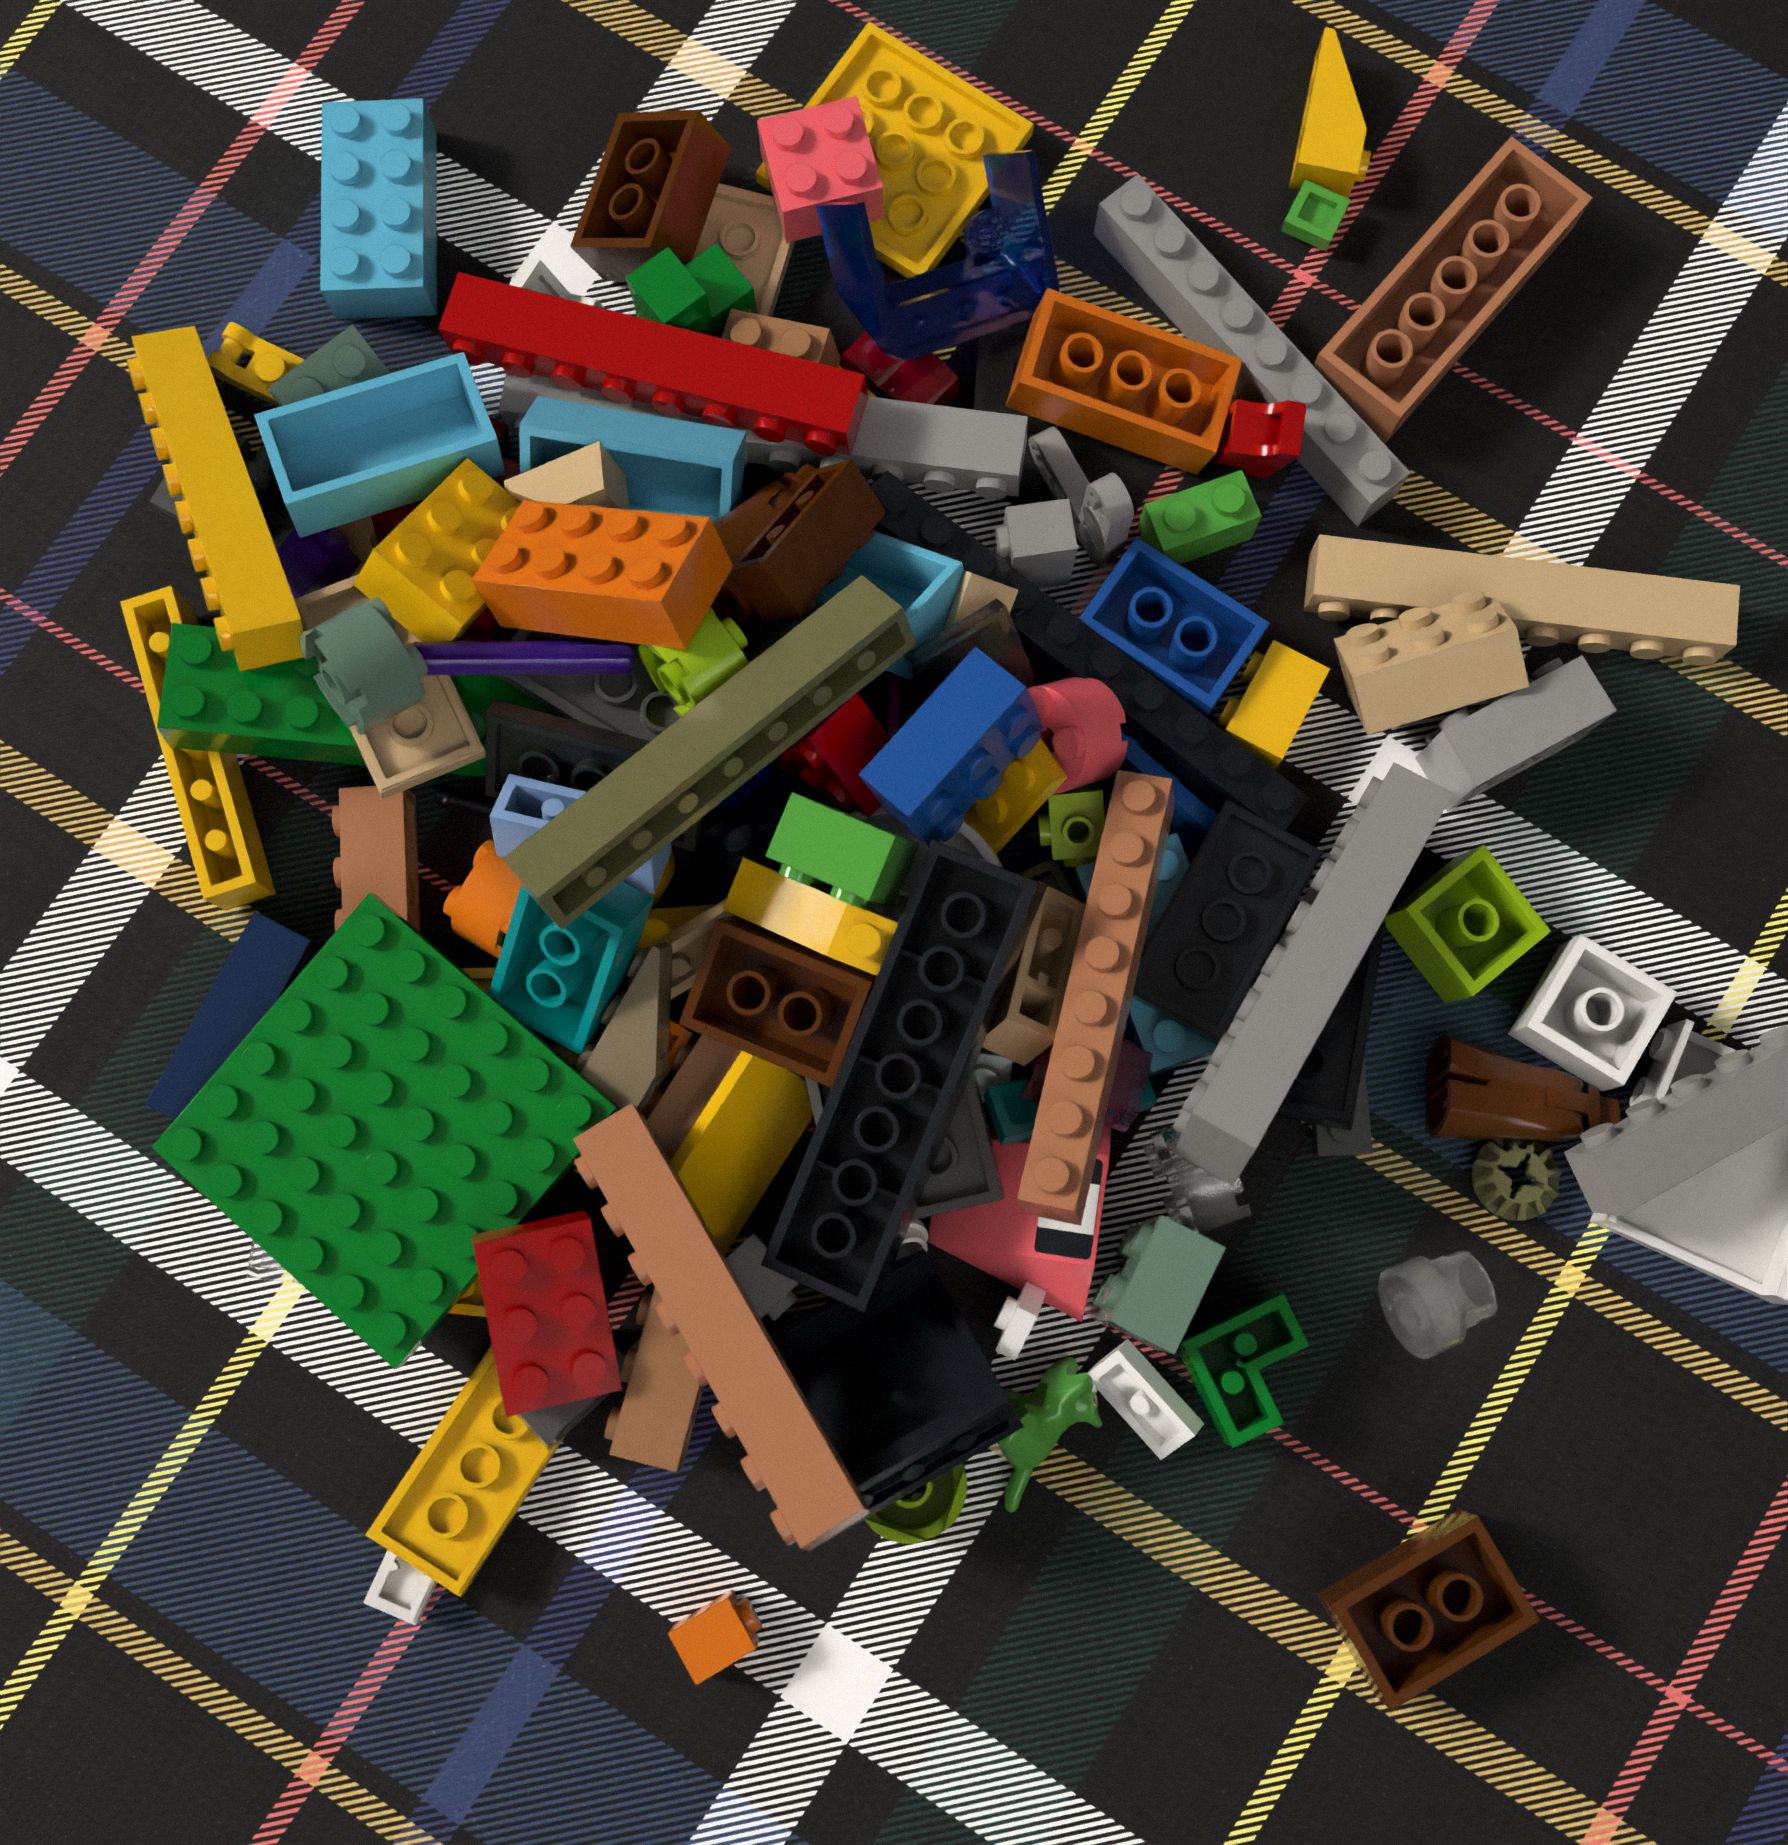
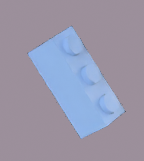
[489,774,671,894]

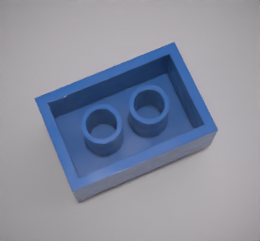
[1079,537,1270,718]
[859,647,1043,848]

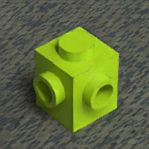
[1038,785,1105,867]

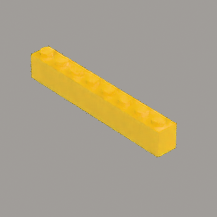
[127,326,304,672]

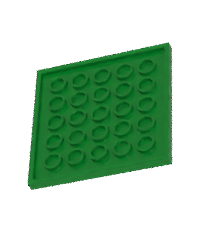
[152,892,621,1369]

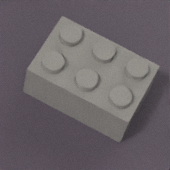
[1415,655,1617,811]

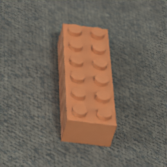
[1313,136,1593,443]

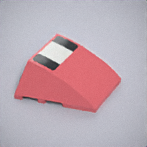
[927,1119,1111,1322]

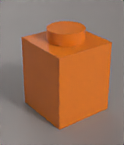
[668,1589,762,1685]

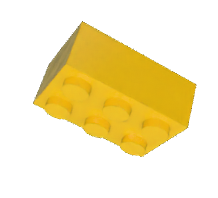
[353,458,521,642]

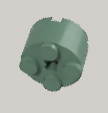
[299,597,428,735]

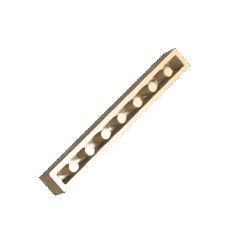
[1304,534,1740,666]

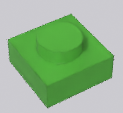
[1281,179,1351,251]

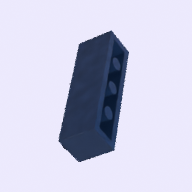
[145,911,322,1120]

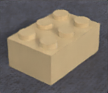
[1334,591,1530,735]

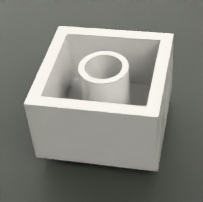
[1508,934,1678,1092]

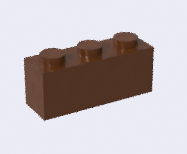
[729,460,886,623]

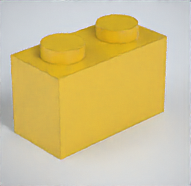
[1216,640,1330,770]

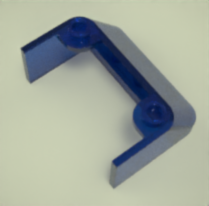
[816,150,1060,360]

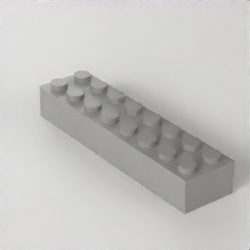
[1172,762,1453,1186]

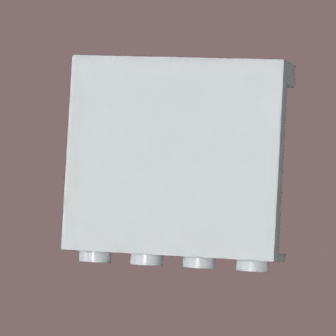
[1590,1019,1788,1304]

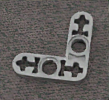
[1028,426,1134,566]

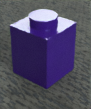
[277,527,362,599]

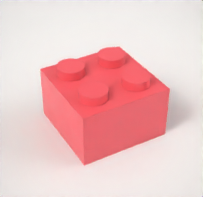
[757,96,884,243]

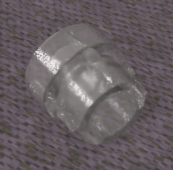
[1378,1251,1498,1359]

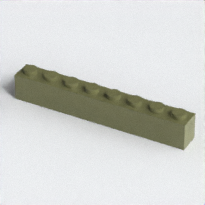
[503,575,917,930]

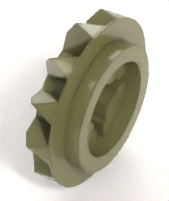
[1472,1139,1562,1221]

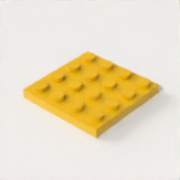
[755,22,1034,287]

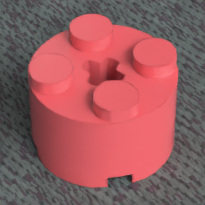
[1027,677,1128,795]

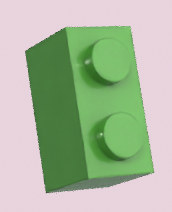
[1138,470,1262,564]

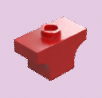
[1215,399,1307,479]

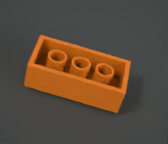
[1005,288,1242,475]
[472,500,733,650]

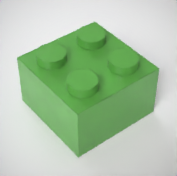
[766,792,920,910]

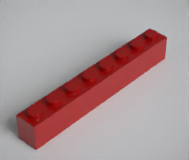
[438,272,868,456]

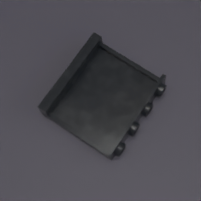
[770,1248,1024,1545]

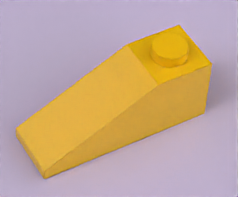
[1289,27,1371,198]
[723,857,899,976]

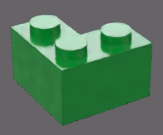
[626,243,758,338]
[1178,1293,1309,1448]

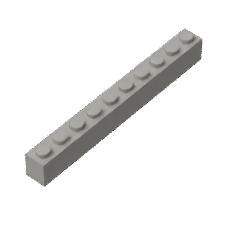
[499,371,1028,500]

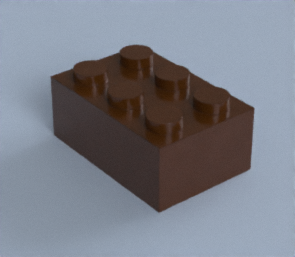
[570,110,731,282]
[679,916,877,1088]
[1317,1509,1540,1710]

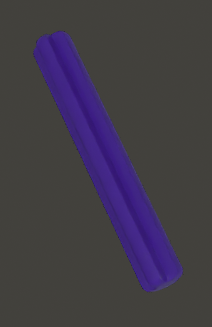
[412,641,633,675]

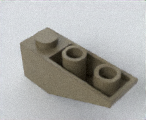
[574,942,672,1113]

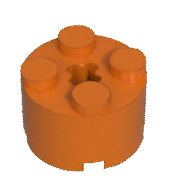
[443,839,521,960]

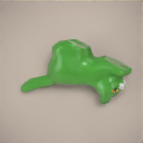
[997,1357,1102,1513]

